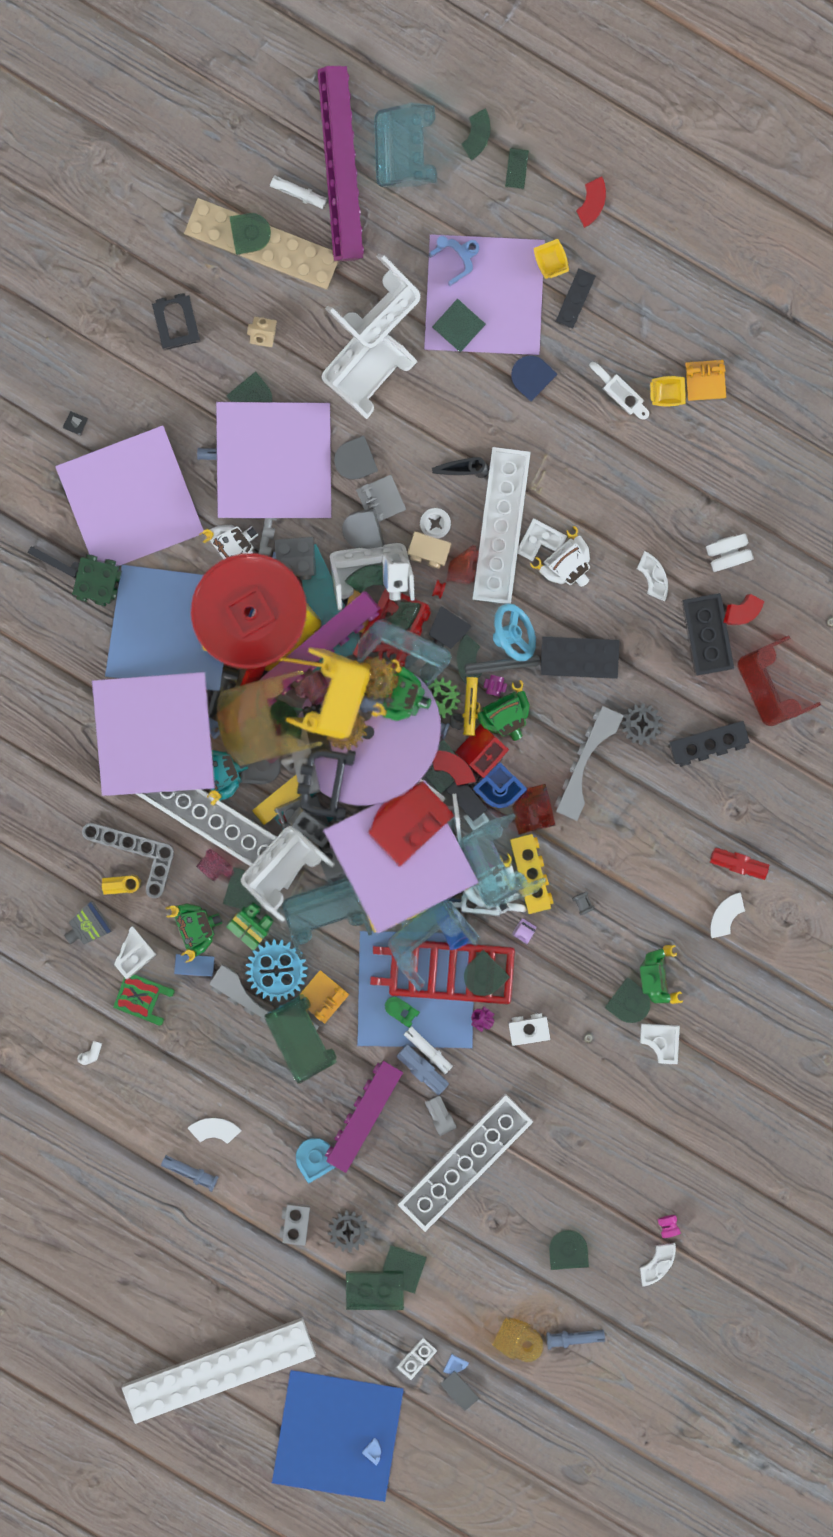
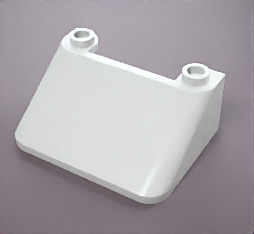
[322,334,417,419]

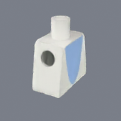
[383,552,409,600]

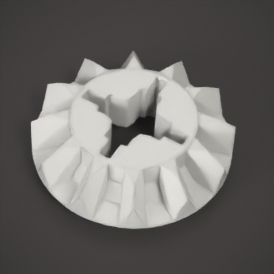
[420,508,451,539]

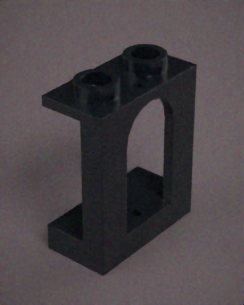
[152,293,201,351]

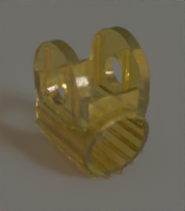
[493,1317,543,1362]

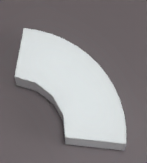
[637,551,668,601]
[710,892,745,938]
[188,1118,242,1144]
[640,1243,676,1286]

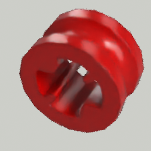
[432,580,446,599]

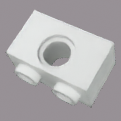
[508,1013,550,1046]

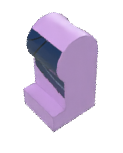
[512,918,537,944]

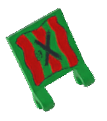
[113,974,175,1025]

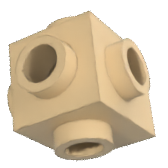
[247,317,277,347]

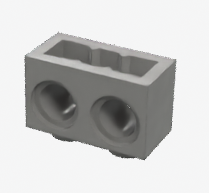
[279,1203,310,1246]

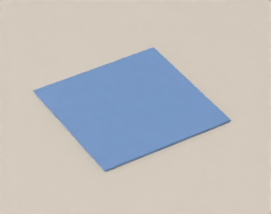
[105,565,224,691]
[358,931,475,1048]

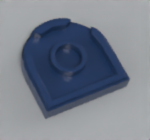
[511,356,558,402]

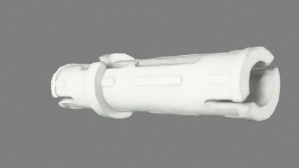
[270,175,328,209]
[404,1026,453,1074]

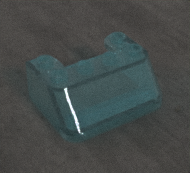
[374,103,437,187]

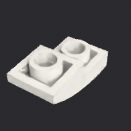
[396,1338,437,1380]

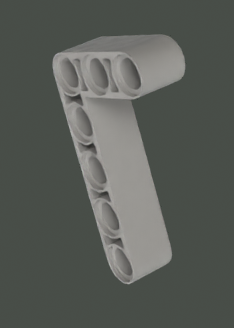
[82,823,174,898]

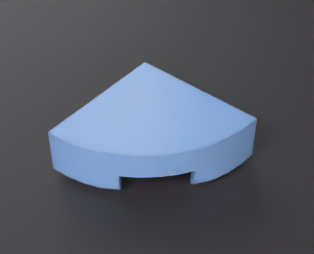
[443,1354,469,1374]
[362,1438,381,1465]

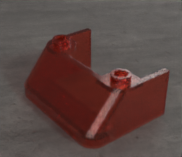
[737,635,821,726]

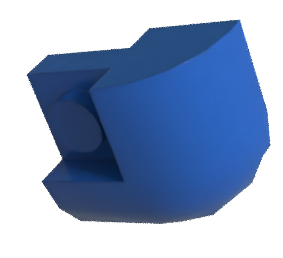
[473,762,527,808]

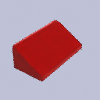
[238,666,266,693]

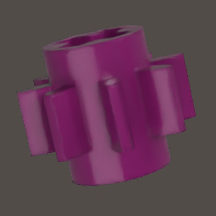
[483,675,507,697]
[471,1006,494,1032]

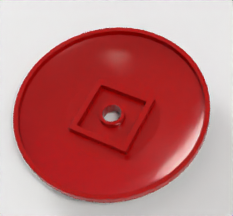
[191,553,307,669]

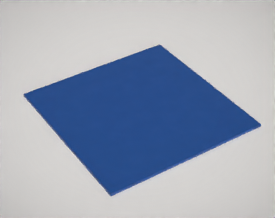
[272,1370,404,1502]

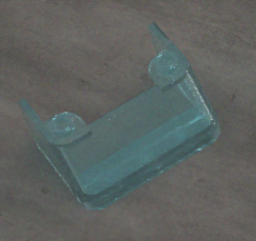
[358,620,451,687]
[459,813,546,907]
[282,878,372,959]
[388,899,480,991]

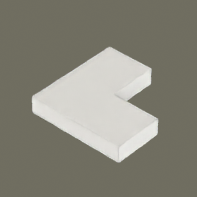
[517,518,567,561]

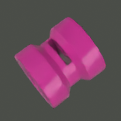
[658,1214,681,1238]

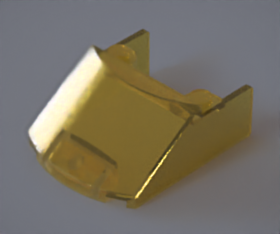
[217,670,322,766]

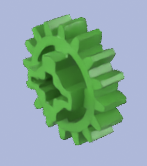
[427,677,460,718]

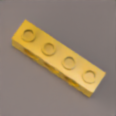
[510,834,554,914]

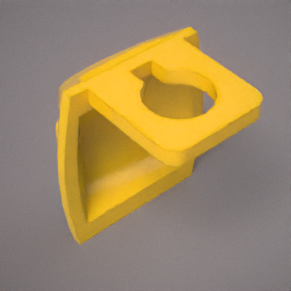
[533,239,569,279]
[650,376,686,406]

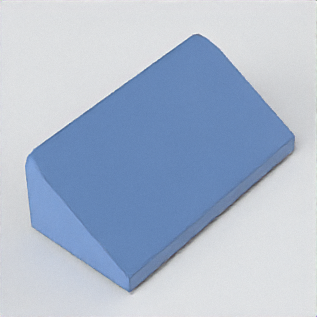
[174,954,214,976]

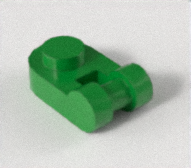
[385,996,420,1028]

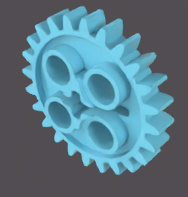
[245,939,308,1002]

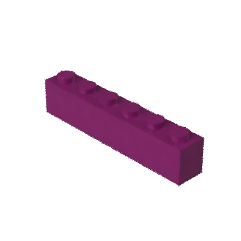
[325,1061,403,1173]

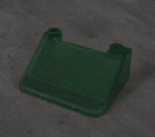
[265,994,337,1084]

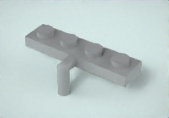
[281,717,320,794]

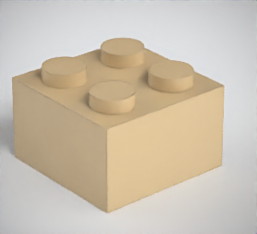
[408,532,451,569]

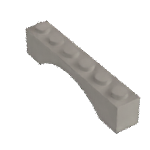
[554,706,624,821]
[209,964,319,1046]

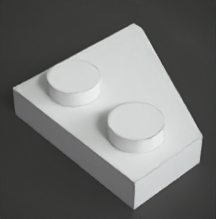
[114,926,157,980]

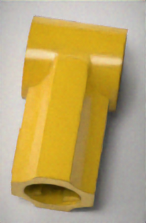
[102,875,141,895]

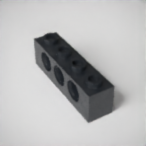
[668,721,750,767]

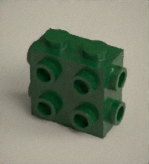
[72,554,122,606]

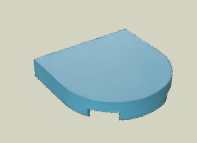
[296,1138,336,1184]

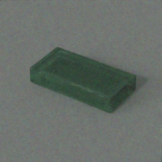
[505,148,529,190]

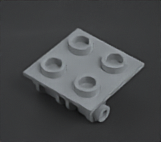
[356,475,406,522]

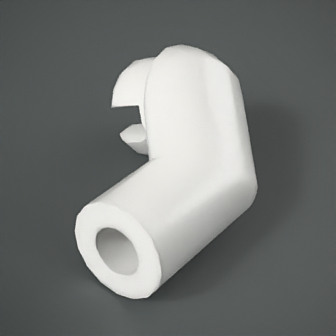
[77,1041,102,1065]

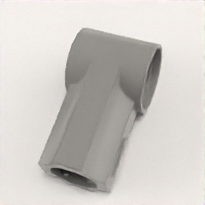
[425,1095,457,1136]

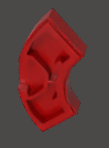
[576,176,606,228]
[723,594,764,625]
[433,751,476,786]

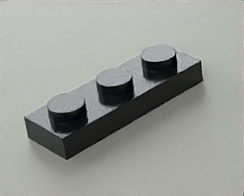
[555,268,596,329]

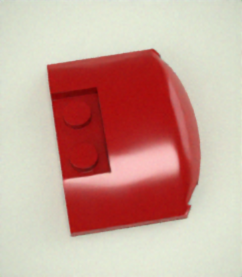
[368,782,455,867]

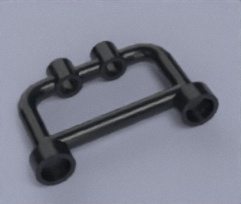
[297,749,356,823]

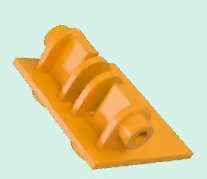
[685,360,726,401]
[296,970,349,1024]

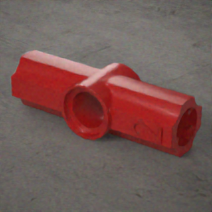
[710,847,770,880]

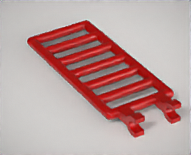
[370,938,515,1004]

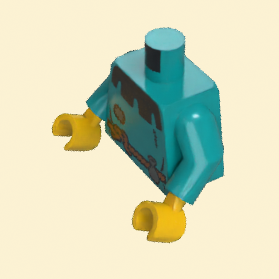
[207,750,249,805]

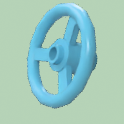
[493,603,536,661]

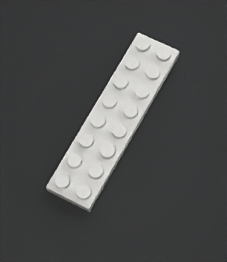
[472,447,531,604]

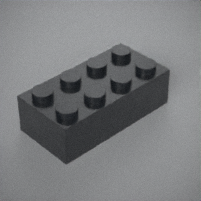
[681,593,734,676]
[540,637,620,679]

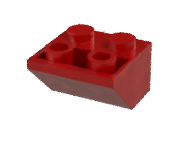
[455,724,509,778]

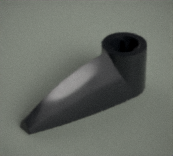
[432,457,490,478]
[208,665,240,718]

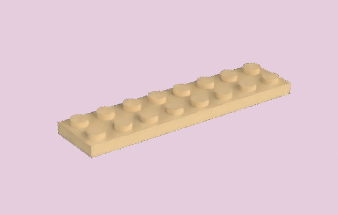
[184,198,338,290]

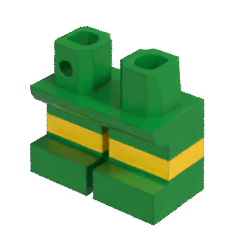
[226,902,274,951]

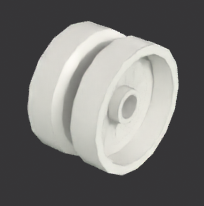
[706,534,754,572]

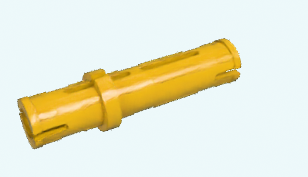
[462,677,478,736]

